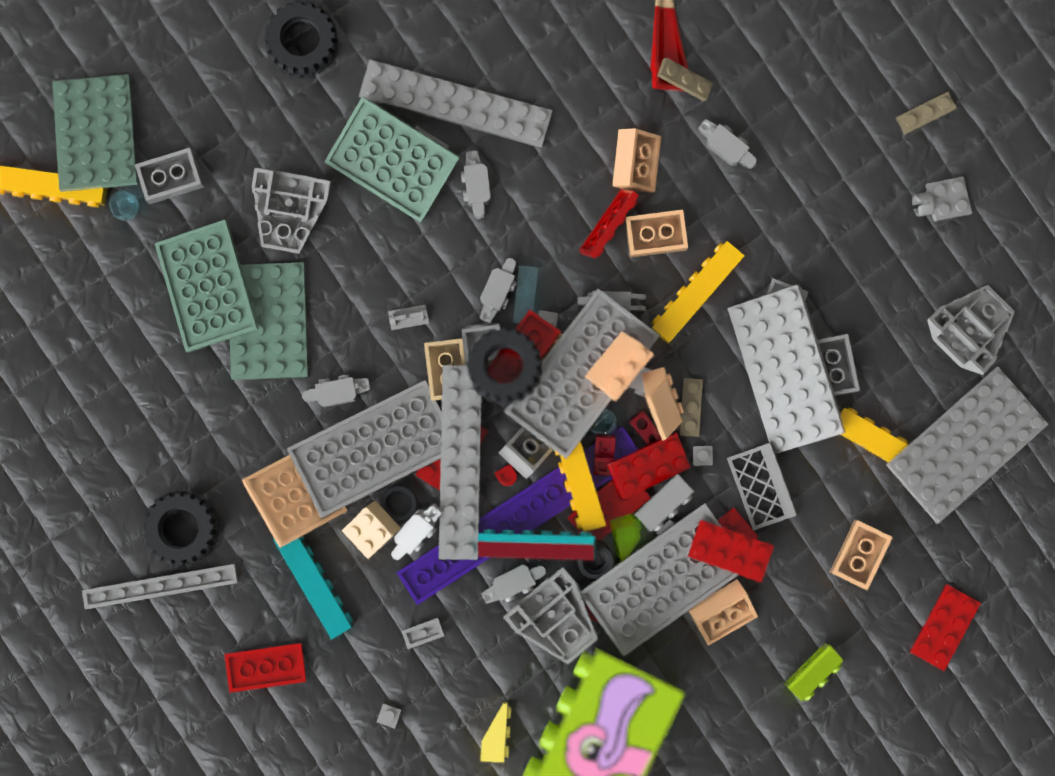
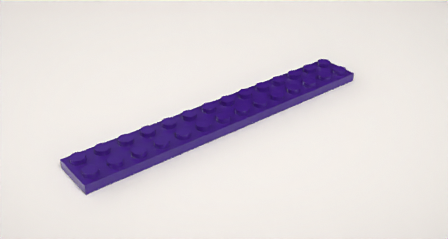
[397,426,638,605]

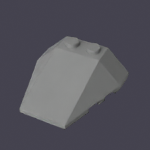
[927,285,1015,375]
[503,567,598,664]

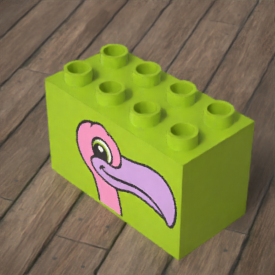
[522,647,684,776]

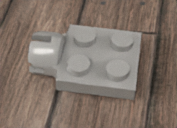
[912,177,972,222]

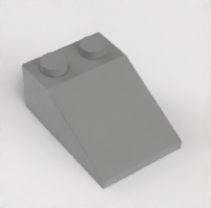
[499,426,553,479]

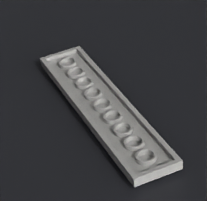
[359,60,552,148]
[439,365,481,560]

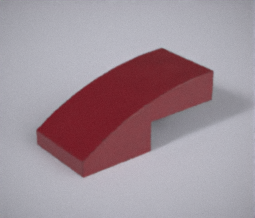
[593,434,616,476]

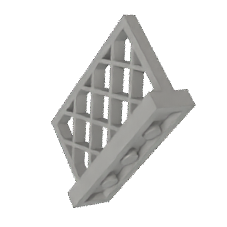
[727,443,797,530]

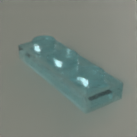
[513,266,538,324]

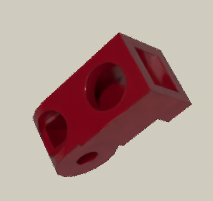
[628,411,661,445]

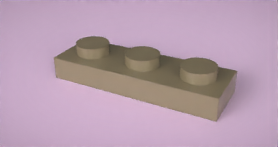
[657,58,713,101]
[896,92,957,135]
[679,378,703,437]

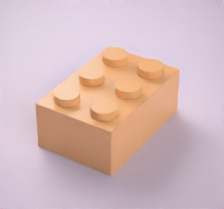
[625,210,688,258]
[830,520,892,590]

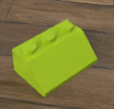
[784,643,843,702]

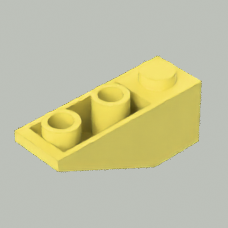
[481,702,511,762]

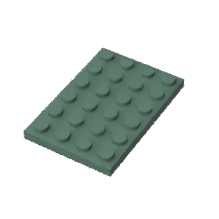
[52,74,137,192]
[325,96,460,223]
[155,220,259,353]
[230,262,308,380]

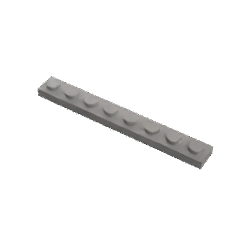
[82,564,238,609]

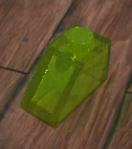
[609,514,641,561]

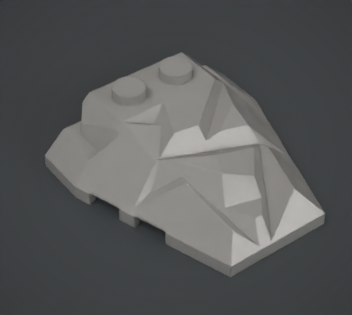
[252,168,331,253]

